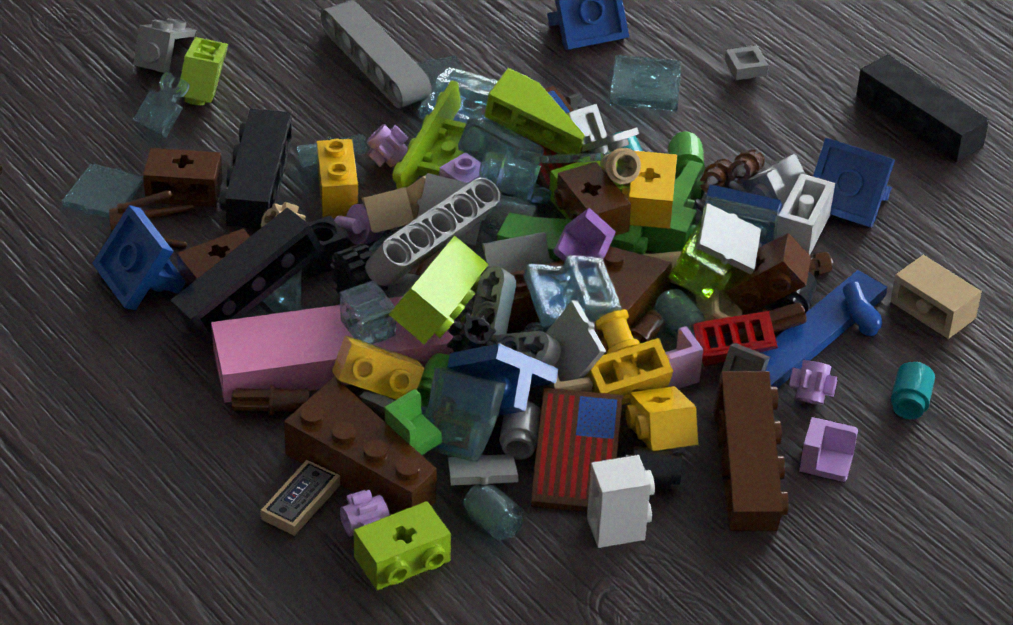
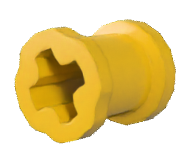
[595,309,640,354]

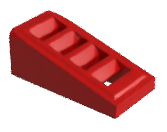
[693,311,778,367]

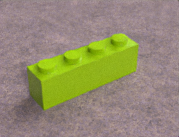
[388,236,489,345]

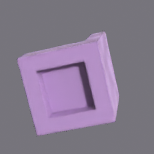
[665,326,703,389]
[799,417,858,482]

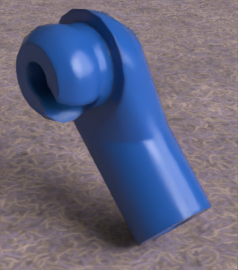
[843,282,882,336]

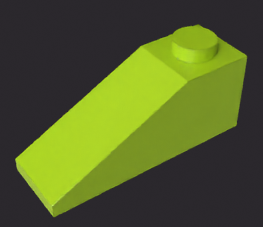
[177,37,228,105]
[484,68,585,162]

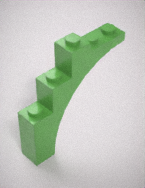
[497,160,705,275]

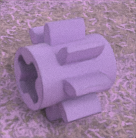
[366,124,409,167]
[789,360,837,405]
[340,490,389,537]

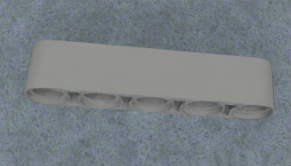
[320,0,432,108]
[365,178,501,286]

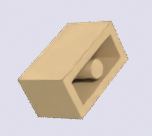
[890,255,982,339]

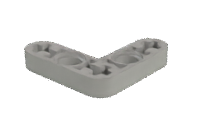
[471,266,561,366]

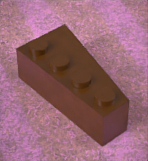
[580,246,672,355]
[713,371,789,531]
[284,376,437,515]

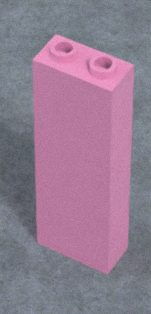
[211,296,454,403]

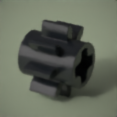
[447,313,496,352]

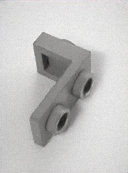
[133,18,196,73]
[566,104,639,157]
[742,154,806,206]

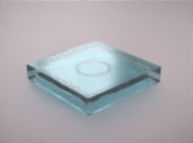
[610,55,682,111]

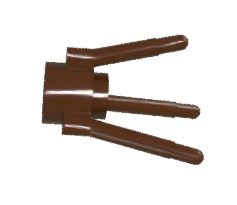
[109,191,195,248]

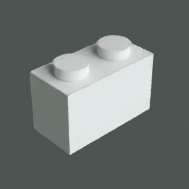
[775,173,835,255]
[587,455,655,548]

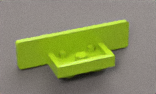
[393,80,479,189]

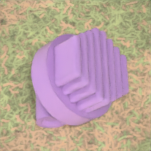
[334,204,386,245]

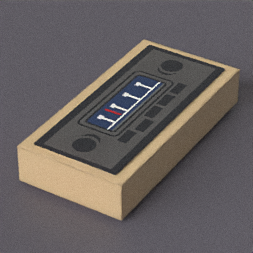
[261,460,340,536]

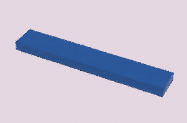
[761,270,888,388]

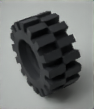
[330,243,388,304]

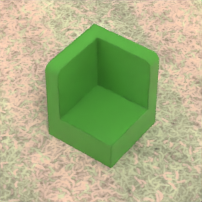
[384,389,442,455]

